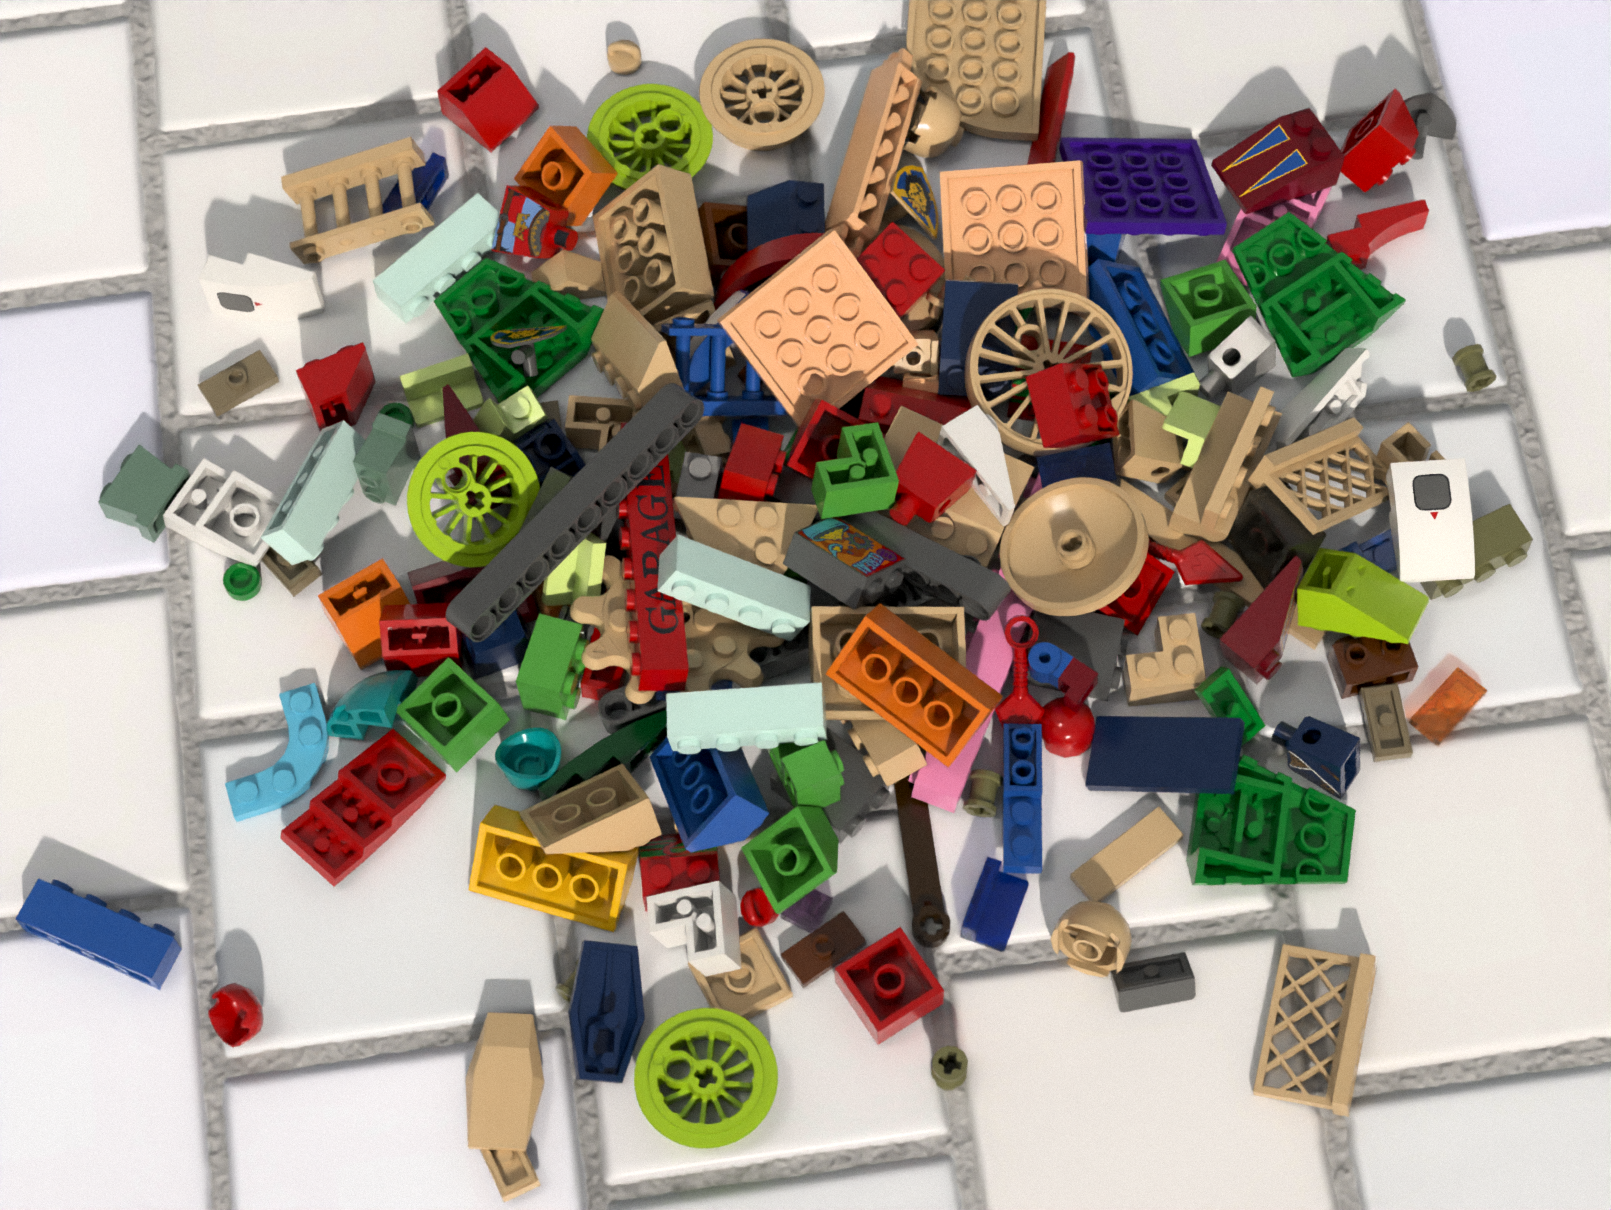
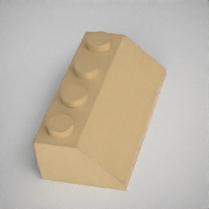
[591,290,684,412]

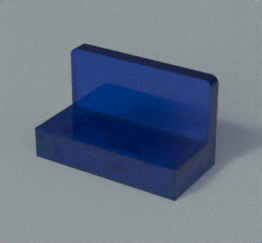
[382,153,449,214]
[1036,443,1117,488]
[960,856,1029,952]

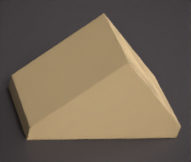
[531,249,606,300]

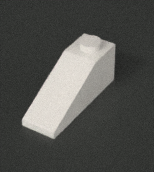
[937,405,1015,527]

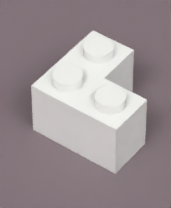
[647,881,742,977]

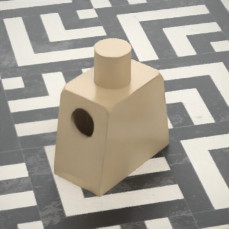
[1113,399,1192,484]

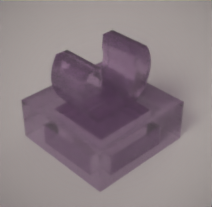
[780,889,833,933]

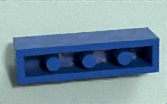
[15,878,182,990]

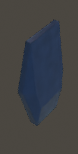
[568,940,645,1084]

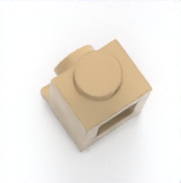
[891,330,939,376]
[681,416,731,468]

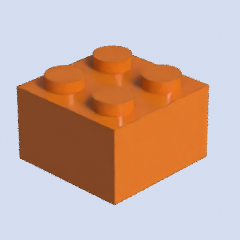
[514,125,618,226]

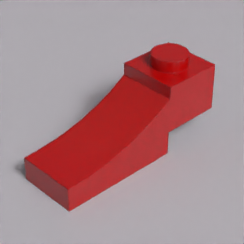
[1326,199,1429,270]

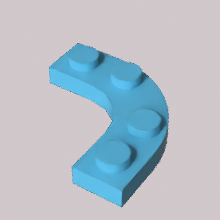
[225,683,329,822]

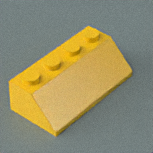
[468,805,639,932]

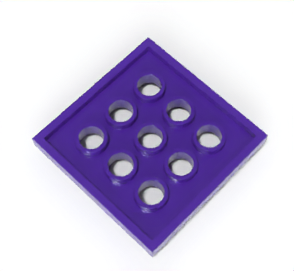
[1059,137,1227,236]

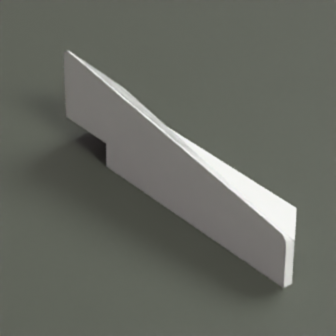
[1262,348,1369,493]

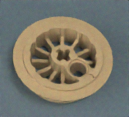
[699,39,825,151]

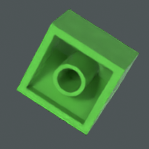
[1160,260,1257,357]
[741,806,839,914]

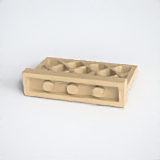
[1248,417,1390,535]
[1253,944,1377,1117]

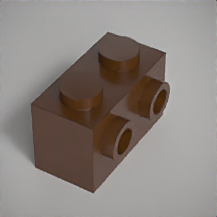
[1327,635,1419,699]

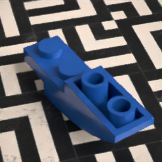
[1002,723,1042,874]

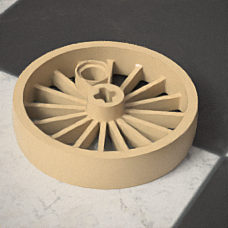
[964,289,1133,457]

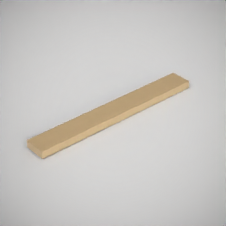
[1076,466,1328,650]

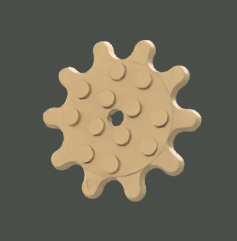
[570,555,785,704]

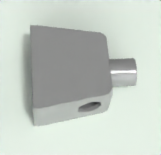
[1199,316,1276,400]

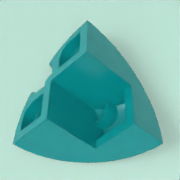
[326,670,418,741]

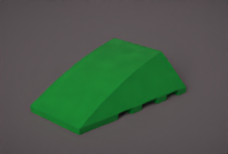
[1232,212,1406,378]
[434,258,604,403]
[1186,754,1356,885]

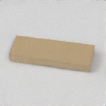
[1070,806,1184,902]

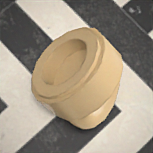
[607,40,642,75]

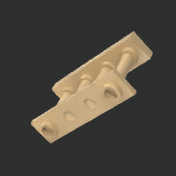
[281,137,435,265]

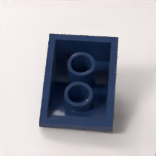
[938,279,1018,399]

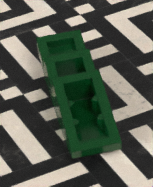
[538,709,667,802]

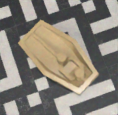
[466,1012,545,1151]

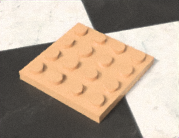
[940,160,1090,309]
[717,229,918,428]

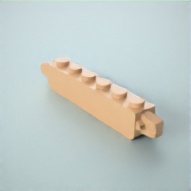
[825,48,922,259]

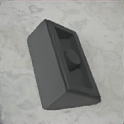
[1110,952,1196,1012]

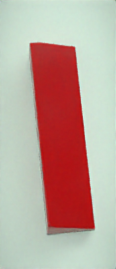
[1027,52,1076,165]

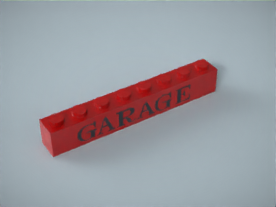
[617,422,689,691]

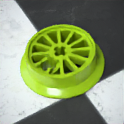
[587,84,713,191]
[407,432,540,567]
[634,1008,778,1149]

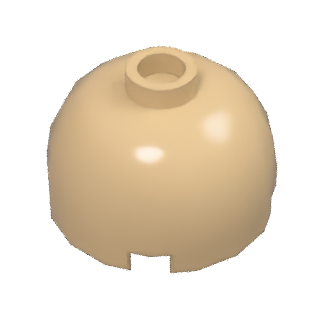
[903,85,964,158]
[1051,901,1132,977]

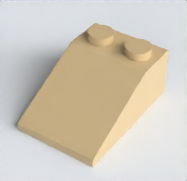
[519,764,662,854]

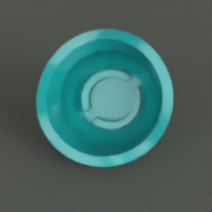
[495,727,562,791]

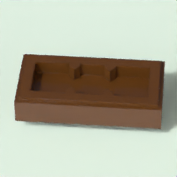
[781,911,866,988]

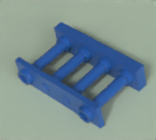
[661,317,788,416]

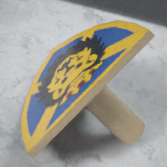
[881,165,938,240]

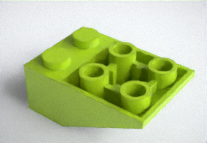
[1297,548,1429,644]

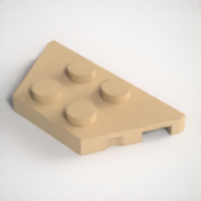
[673,496,818,575]

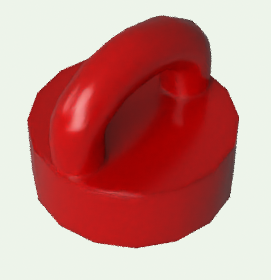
[740,888,779,927]

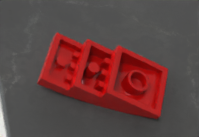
[280,729,447,887]

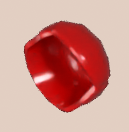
[1039,697,1095,758]
[208,983,264,1047]

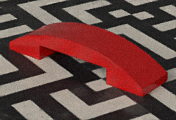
[713,233,824,310]

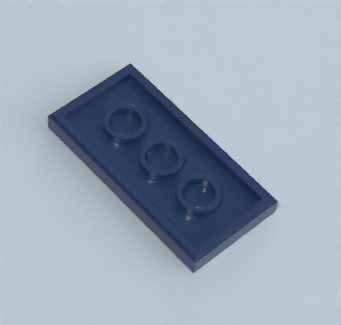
[1085,716,1245,794]

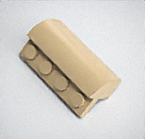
[1168,386,1282,542]

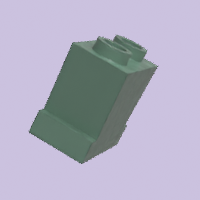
[353,412,421,506]
[98,445,190,543]

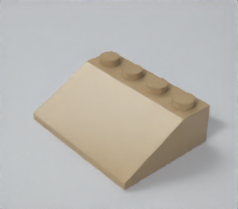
[593,164,714,325]
[875,406,1035,568]
[808,606,966,720]

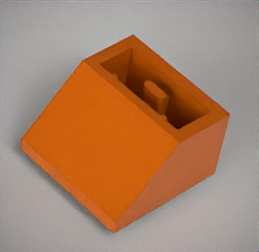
[318,558,410,670]

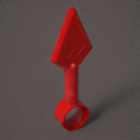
[1148,540,1243,585]
[995,615,1045,729]

